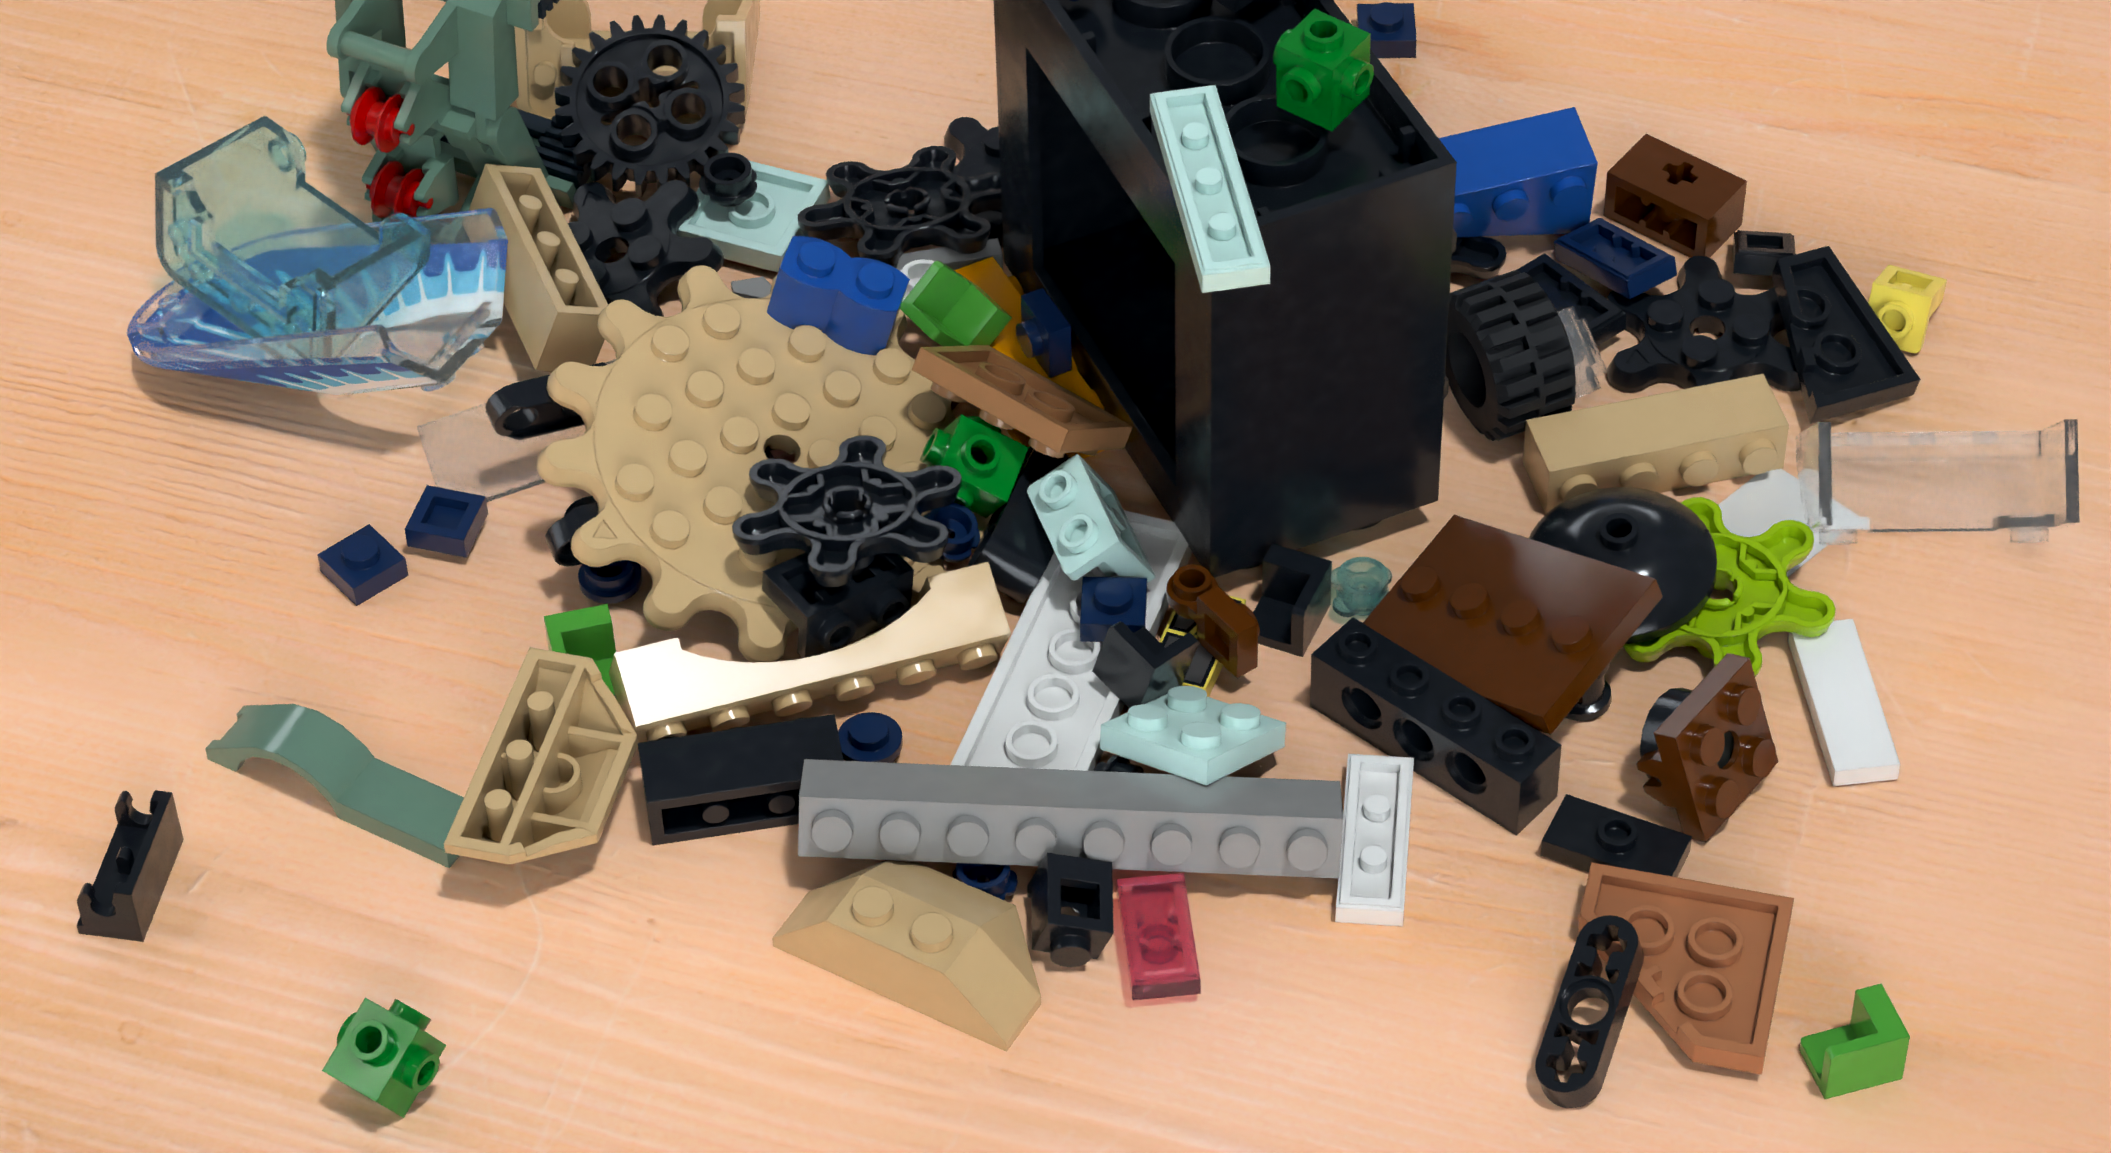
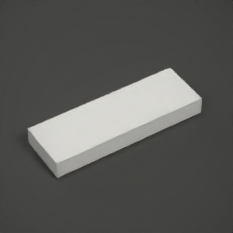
[1788,619,1900,786]
[1335,754,1414,927]

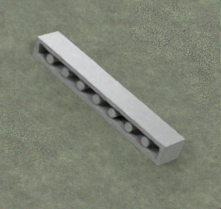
[798,759,1343,879]

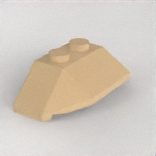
[444,647,638,865]
[772,860,1041,1052]

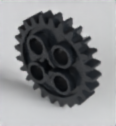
[554,14,745,197]

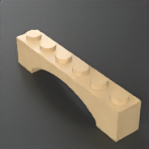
[609,562,1011,743]

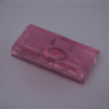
[1117,873,1201,1000]

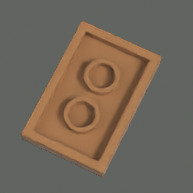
[912,345,1133,458]

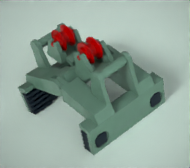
[326,0,593,242]

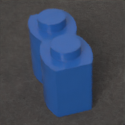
[767,236,910,355]

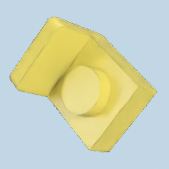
[1868,265,1947,354]

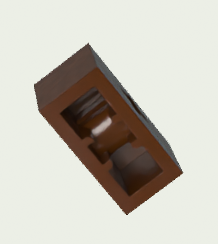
[1603,134,1747,258]

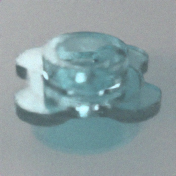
[1331,557,1392,617]

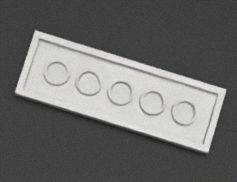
[950,510,1192,771]

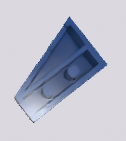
[1439,107,1598,237]

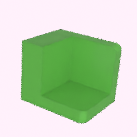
[900,261,1012,346]
[544,604,616,695]
[1799,983,1910,1099]

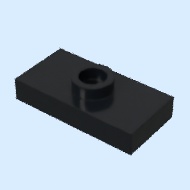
[1515,253,1626,356]
[1540,794,1692,877]

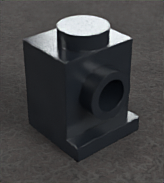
[1027,853,1114,967]

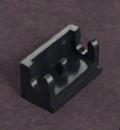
[77,790,184,942]

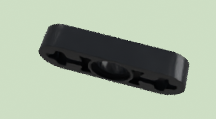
[1535,915,1644,1108]

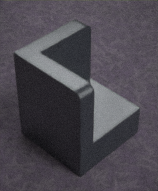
[1253,544,1332,657]
[1092,621,1200,708]

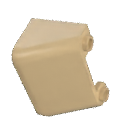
[514,0,760,127]

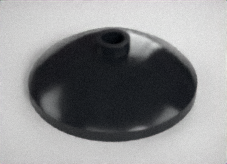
[1529,487,1717,644]

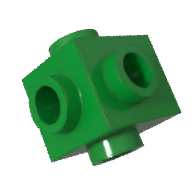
[1273,9,1374,131]
[920,414,1029,518]
[322,998,446,1118]

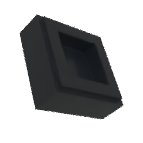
[1732,230,1796,276]

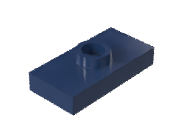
[1553,218,1677,299]

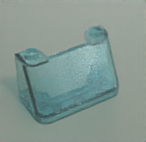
[155,116,431,366]

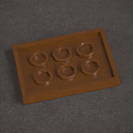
[1363,515,1663,735]

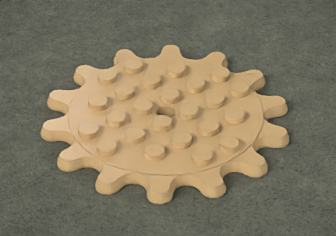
[537,265,992,662]

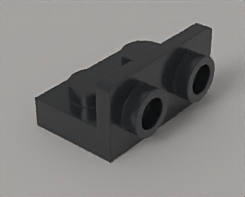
[762,552,914,658]

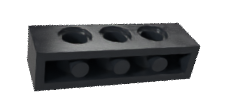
[1310,617,1562,836]

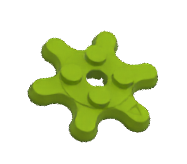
[1623,497,1836,677]

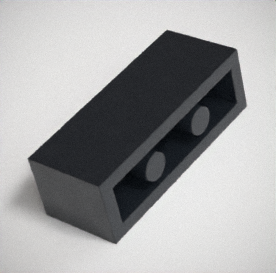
[638,714,844,846]

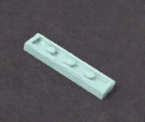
[1150,85,1271,293]

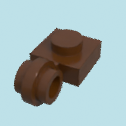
[1166,564,1260,678]

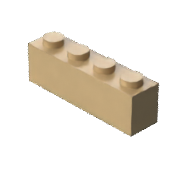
[465,164,608,373]
[1523,374,1789,515]

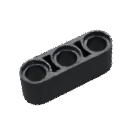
[967,446,1071,604]

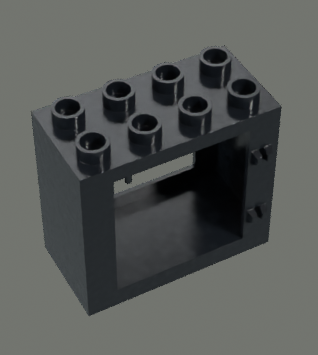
[993,0,1457,578]

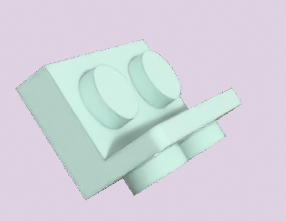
[1027,453,1156,583]

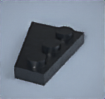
[1771,246,1921,424]

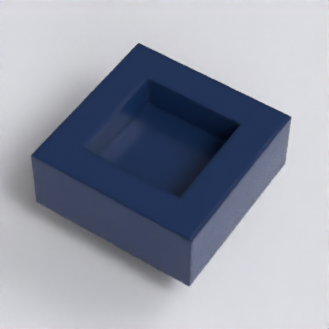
[1356,2,1417,58]
[1016,288,1072,378]
[405,485,488,558]
[317,524,409,606]
[1080,576,1147,642]

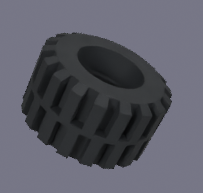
[1445,270,1576,441]

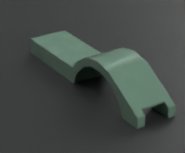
[205,704,464,868]

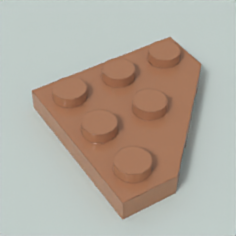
[1578,862,1794,1075]

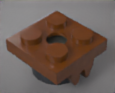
[1636,653,1779,842]

